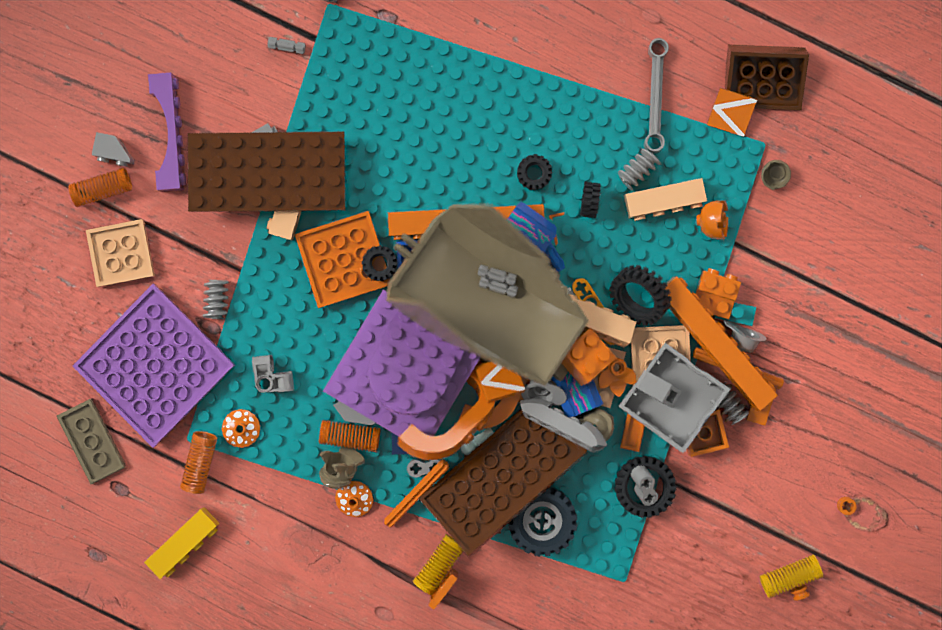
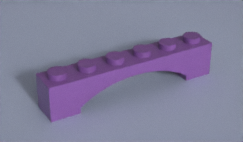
[148,73,186,192]

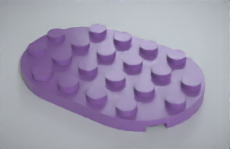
[368,311,464,415]

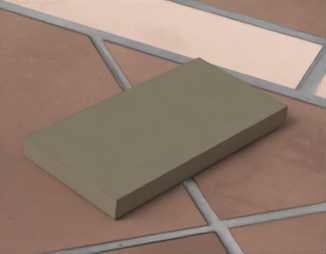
[56,398,127,484]

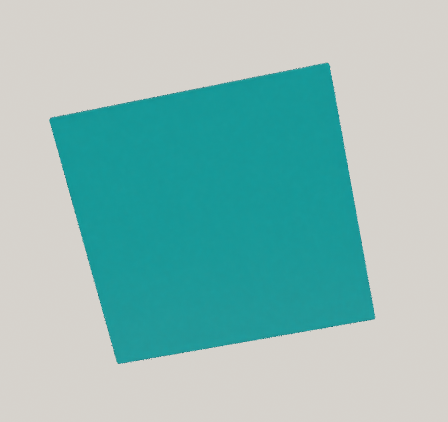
[187,4,765,582]

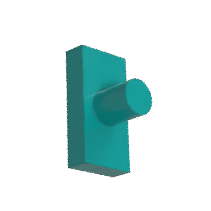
[714,302,756,326]

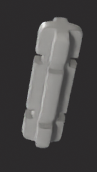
[268,37,306,54]
[478,265,516,286]
[479,276,518,297]

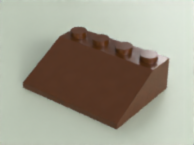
[725,44,809,110]

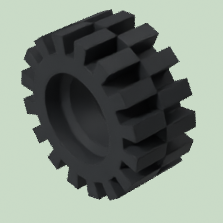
[517,154,552,191]
[580,182,601,218]
[362,246,398,281]

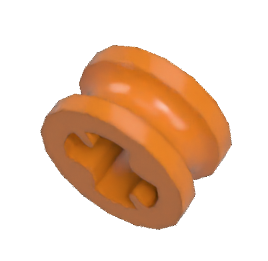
[837,497,856,515]
[790,585,810,601]

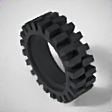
[609,265,671,326]
[614,456,677,518]

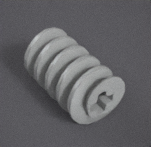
[618,149,661,191]
[203,280,229,319]
[717,382,749,425]

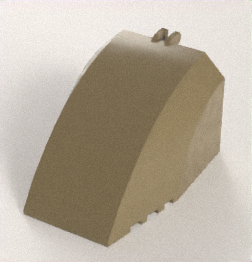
[386,204,588,386]

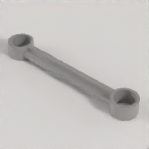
[644,38,669,154]

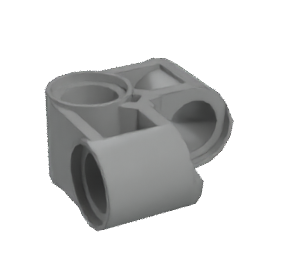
[252,355,294,393]

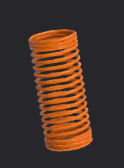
[68,167,132,207]
[319,420,381,453]
[180,431,217,494]

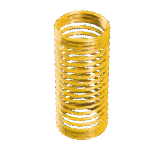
[413,534,463,595]
[759,554,823,598]

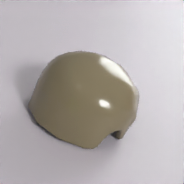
[761,160,791,190]

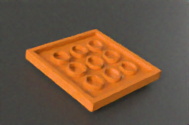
[295,211,391,308]

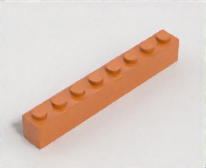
[388,204,544,240]
[664,276,778,411]

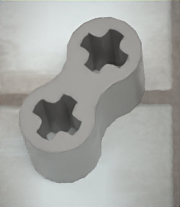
[407,458,440,477]
[631,465,658,506]

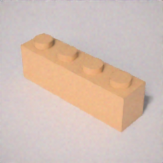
[624,178,707,221]
[267,211,302,241]
[569,294,636,347]

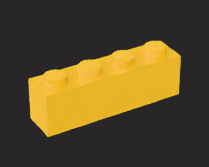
[144,507,220,579]

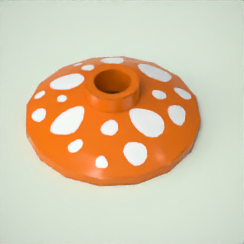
[222,409,260,448]
[335,481,374,517]

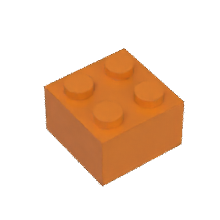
[561,328,616,386]
[686,409,729,457]

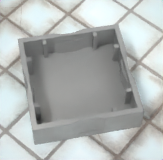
[619,343,730,453]

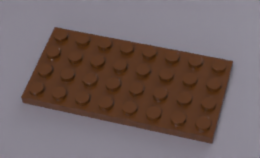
[188,132,346,212]
[419,409,588,557]

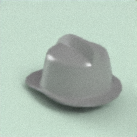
[724,320,767,353]
[521,380,567,405]

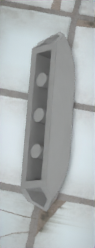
[520,399,607,453]

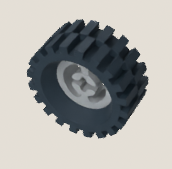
[508,486,577,557]

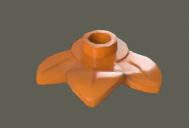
[598,358,636,397]

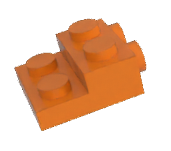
[695,268,741,320]

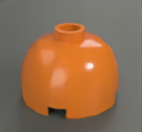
[697,200,728,239]

